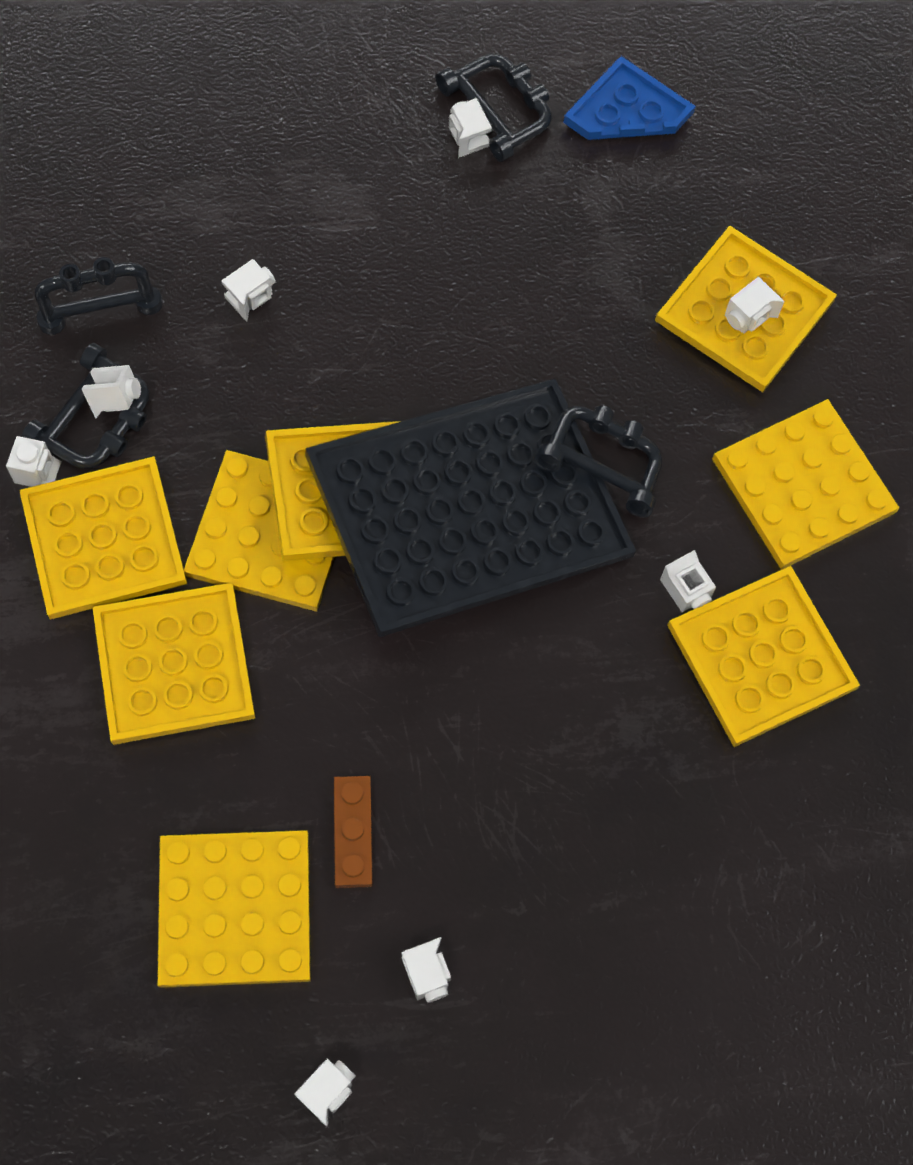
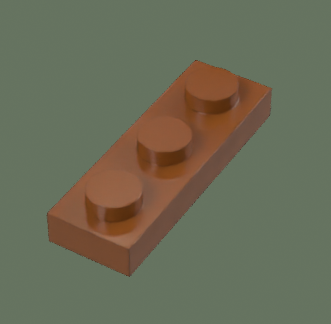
[334,776,372,888]

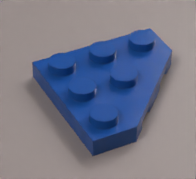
[563,56,695,140]

